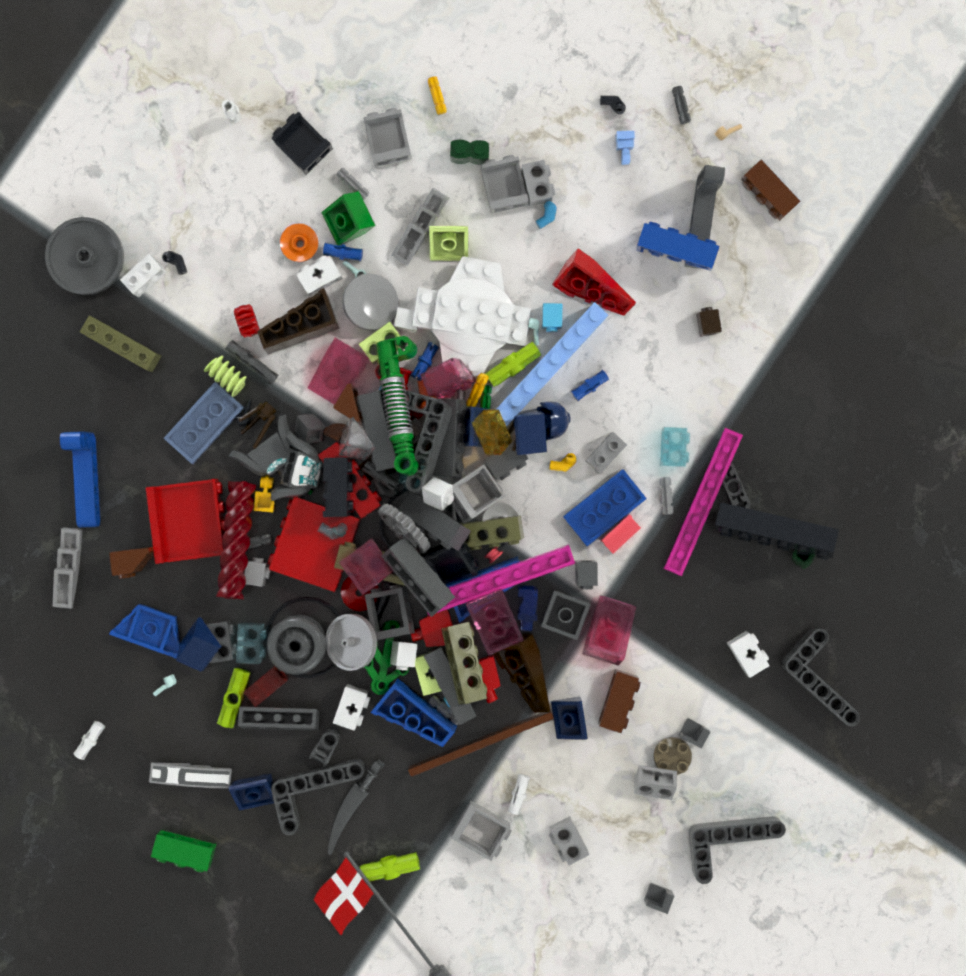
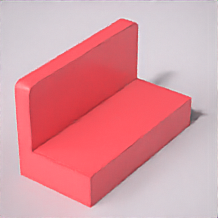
[600,514,641,554]

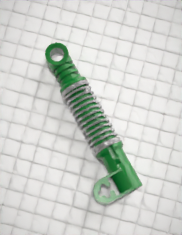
[376,336,418,476]

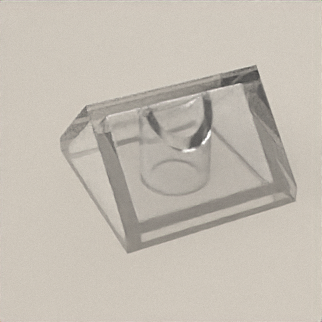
[338,417,376,460]

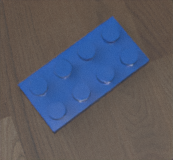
[563,469,647,546]

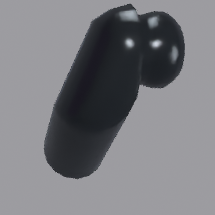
[600,95,626,115]

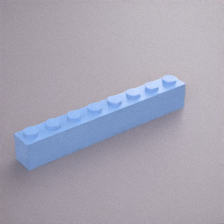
[490,302,608,430]

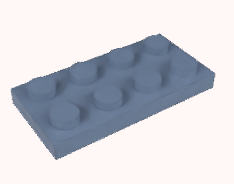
[164,382,245,464]

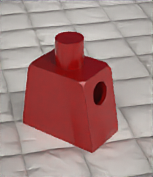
[411,609,453,647]
[465,654,501,703]

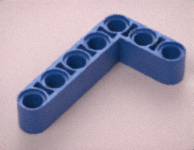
[60,431,100,528]

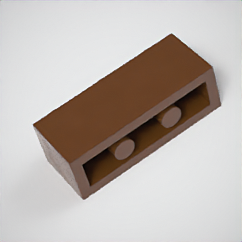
[741,159,801,221]
[598,669,641,733]

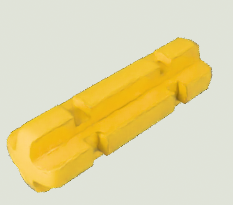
[428,76,447,115]
[466,373,489,407]

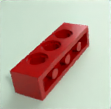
[318,442,382,519]

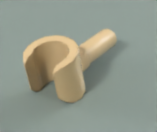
[715,124,742,141]

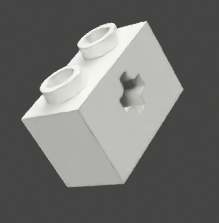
[296,255,343,297]
[727,631,769,678]
[333,684,370,731]

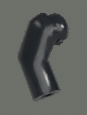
[162,251,187,275]

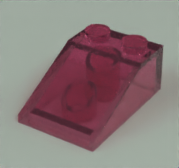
[308,337,370,405]
[466,588,524,656]
[582,595,636,666]

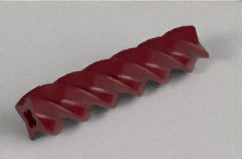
[216,481,256,600]

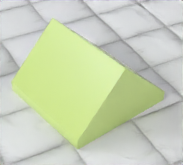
[429,226,468,261]

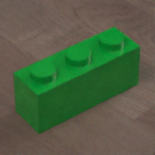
[151,830,216,872]

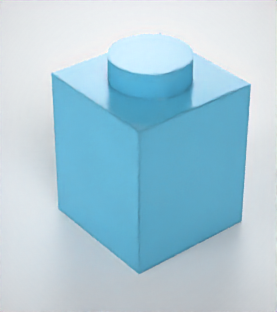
[542,303,563,332]

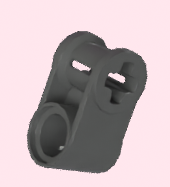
[309,728,340,767]

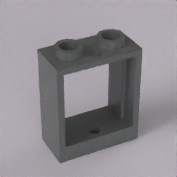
[365,584,415,640]

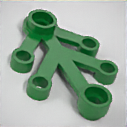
[364,620,409,695]

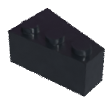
[323,457,354,517]

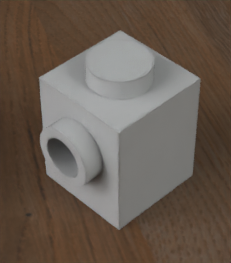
[245,557,271,587]

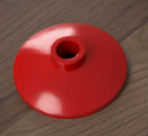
[341,573,379,611]

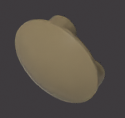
[653,737,692,775]

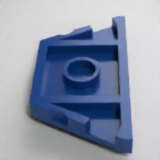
[109,604,180,658]

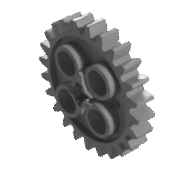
[378,504,430,554]

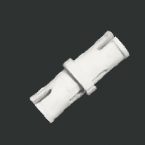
[222,99,241,123]
[73,721,105,760]
[508,774,530,815]

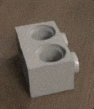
[521,160,555,206]
[586,432,627,474]
[634,765,677,800]
[549,816,589,866]

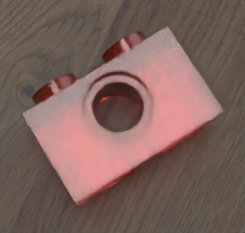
[243,666,288,707]

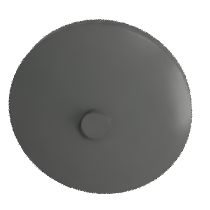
[45,217,124,295]

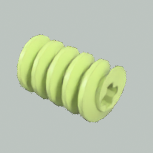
[204,356,247,397]

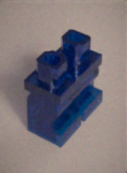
[517,585,538,631]

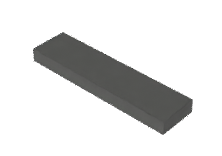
[424,647,477,725]

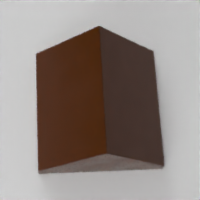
[333,383,363,426]

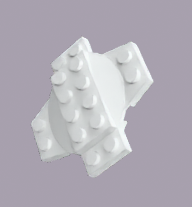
[412,256,531,377]

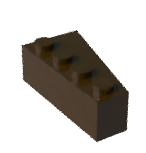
[257,288,340,354]

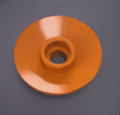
[280,223,319,262]

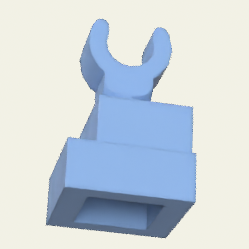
[615,130,635,165]

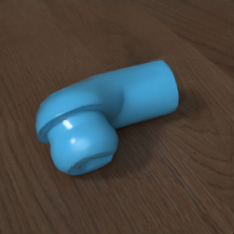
[535,201,557,229]

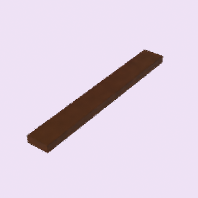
[408,710,554,777]

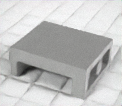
[363,108,412,167]
[481,155,529,213]

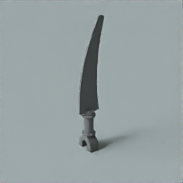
[328,759,385,855]

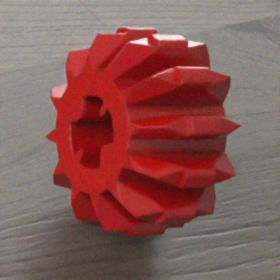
[233,304,260,338]

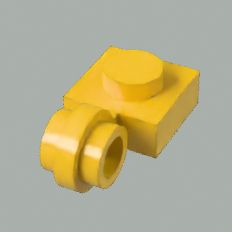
[254,475,275,513]

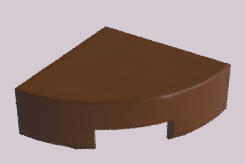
[323,423,348,442]

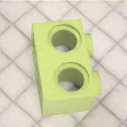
[359,322,400,365]

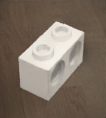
[120,254,167,297]

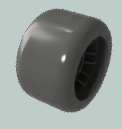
[267,615,326,675]

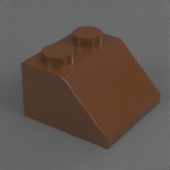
[109,547,154,579]

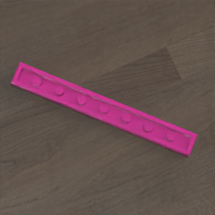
[664,428,743,576]
[427,544,575,616]

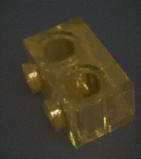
[472,410,512,455]

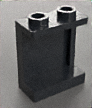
[271,111,333,175]
[420,542,479,584]

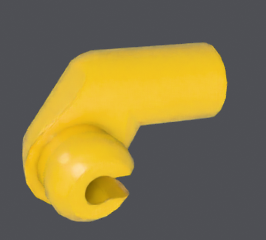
[549,453,576,472]

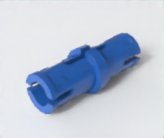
[323,243,363,261]
[411,342,439,381]
[571,370,609,401]

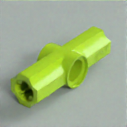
[485,342,542,387]
[217,668,251,728]
[360,852,420,881]

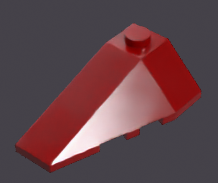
[552,248,636,316]

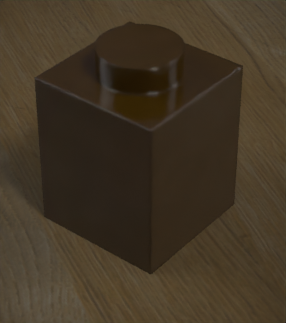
[696,307,722,337]

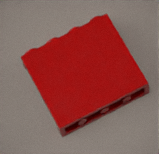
[146,479,226,564]
[268,497,361,592]

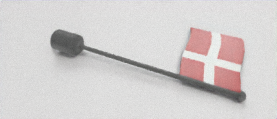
[314,852,452,976]

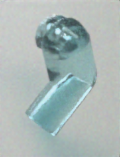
[318,523,348,539]

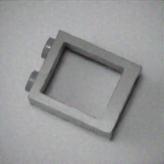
[451,465,505,524]
[451,800,512,861]

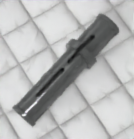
[225,340,279,385]

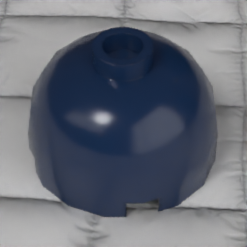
[536,401,571,440]

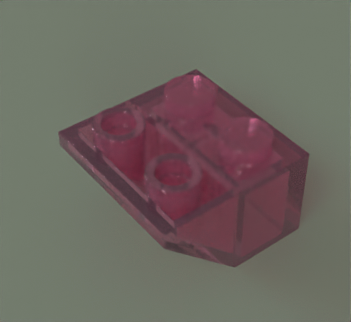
[420,358,477,399]
[339,538,393,595]

